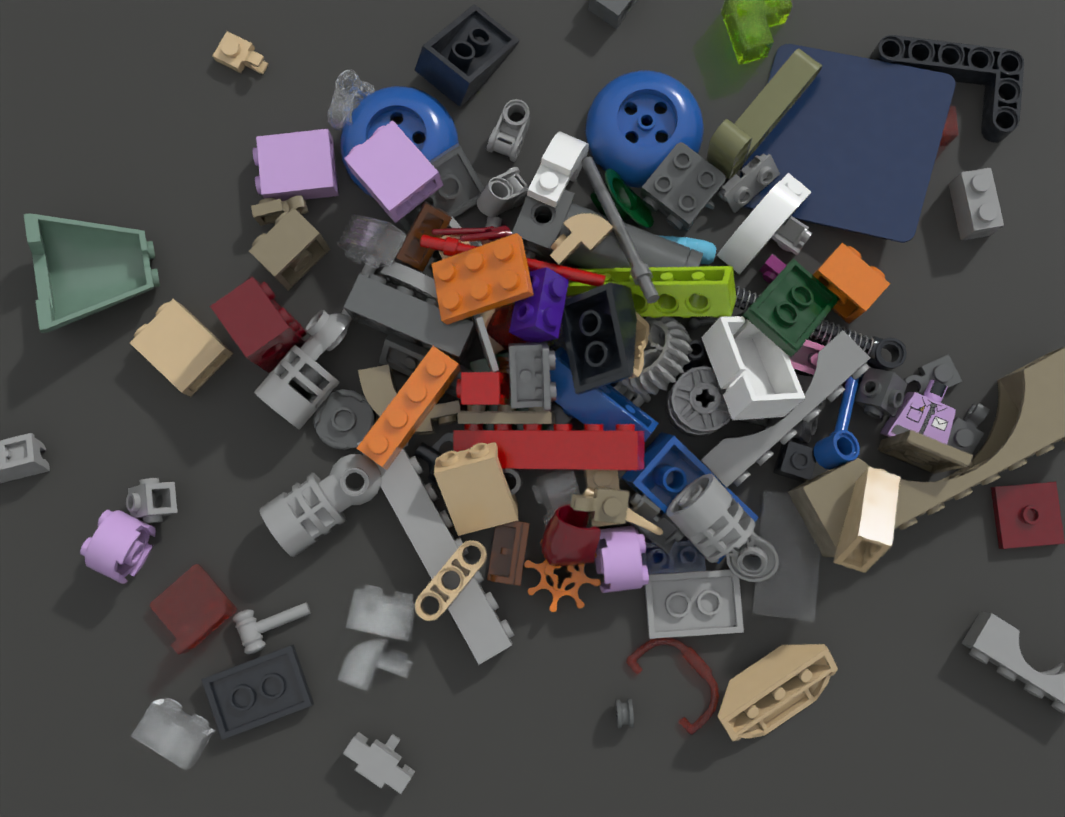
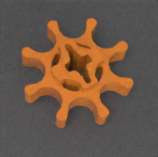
[524,540,601,612]

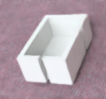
[701,316,805,420]

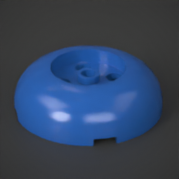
[585,70,704,188]
[340,86,459,198]

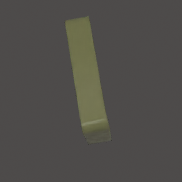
[706,48,823,179]

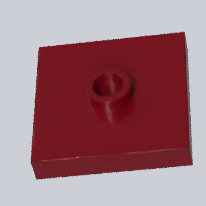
[991,482,1065,549]

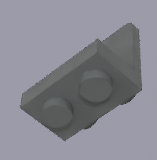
[640,142,726,232]

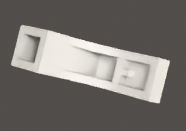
[527,131,589,208]
[717,173,811,275]

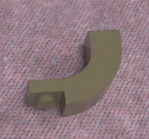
[358,364,462,435]

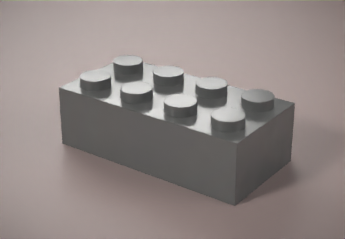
[344,273,477,366]

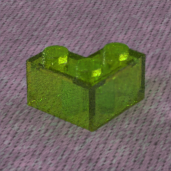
[721,0,793,65]

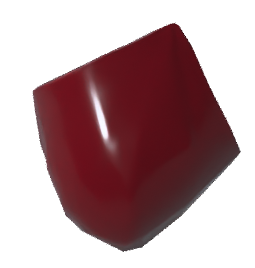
[541,504,601,566]

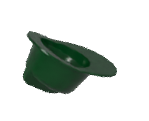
[590,169,654,228]

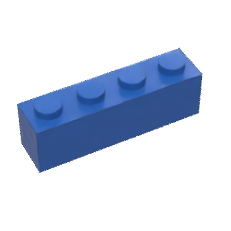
[550,347,659,442]

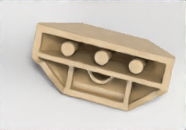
[718,644,838,741]

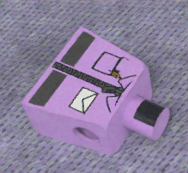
[881,380,955,444]

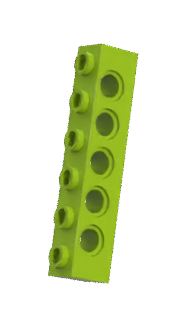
[566,266,736,318]

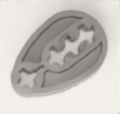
[380,260,438,301]

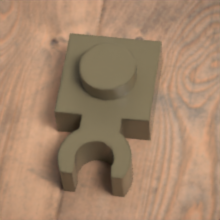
[251,195,308,226]

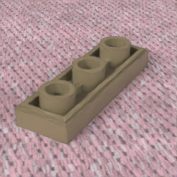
[458,405,555,424]

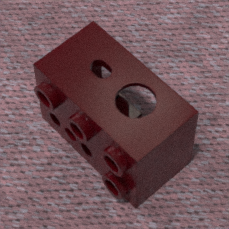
[210,276,307,373]

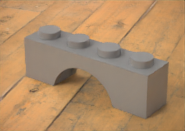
[961,612,1065,714]

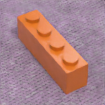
[357,346,461,470]

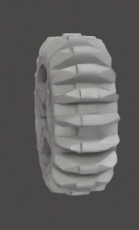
[619,317,693,396]

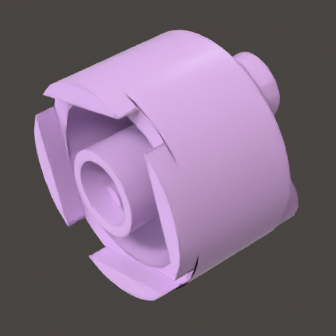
[80,510,156,584]
[595,525,649,593]

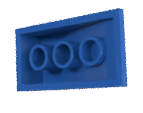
[621,432,759,564]

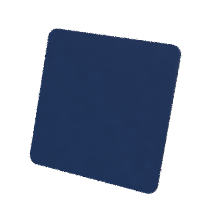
[740,44,956,243]

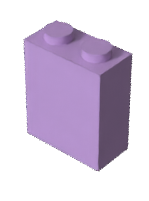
[344,120,443,223]
[253,129,339,201]

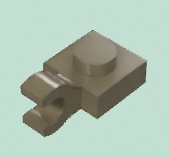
[570,487,629,524]

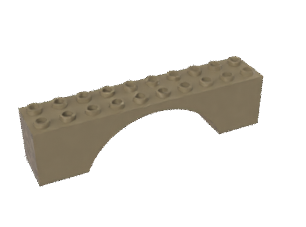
[788,346,1065,558]

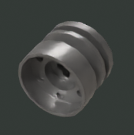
[665,366,731,437]

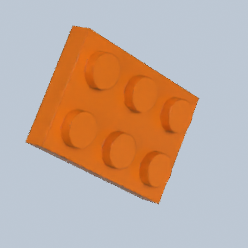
[432,233,534,325]

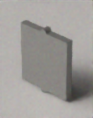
[472,314,499,372]

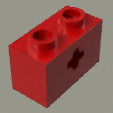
[456,372,510,405]

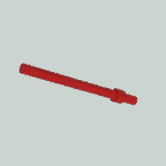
[420,234,606,287]

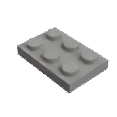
[644,569,744,639]

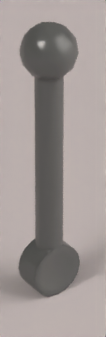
[688,312,746,330]

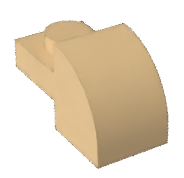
[550,213,613,265]

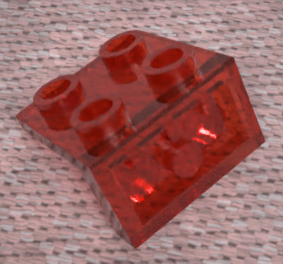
[150,564,238,655]

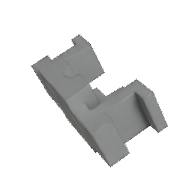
[343,732,415,794]

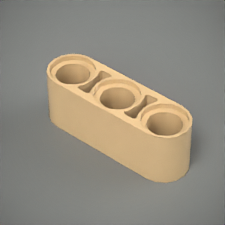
[415,540,487,621]

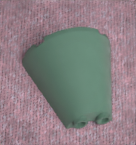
[24,213,160,333]

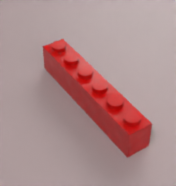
[453,424,644,470]

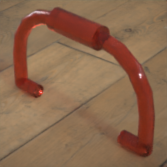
[626,638,719,734]

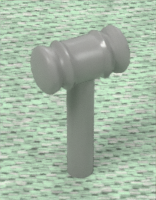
[233,602,311,654]

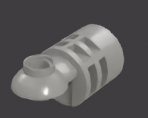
[254,310,349,430]
[260,454,381,557]
[667,474,779,582]

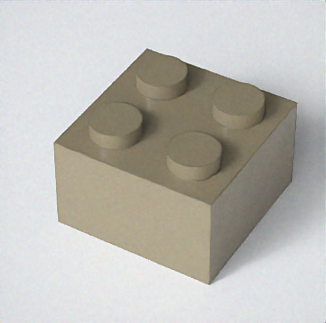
[249,208,331,291]

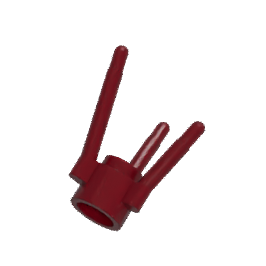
[431,225,512,245]

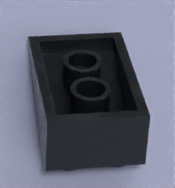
[414,4,520,107]
[561,282,637,394]

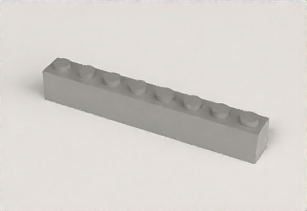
[357,441,515,664]

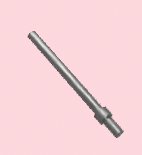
[581,157,659,303]

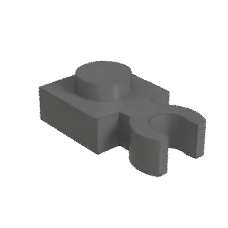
[903,354,962,395]

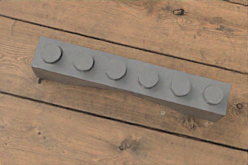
[701,330,870,488]

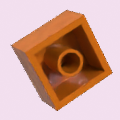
[812,243,890,324]

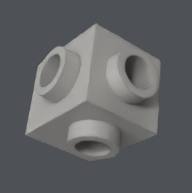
[126,478,178,524]

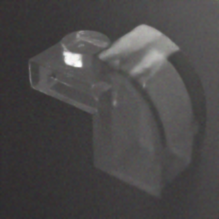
[337,638,413,691]

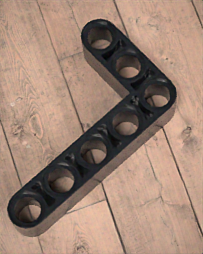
[870,35,1024,143]

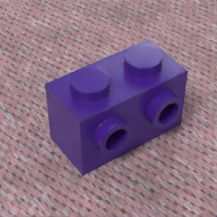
[509,267,569,343]

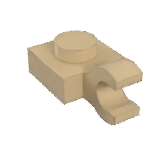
[213,31,269,74]

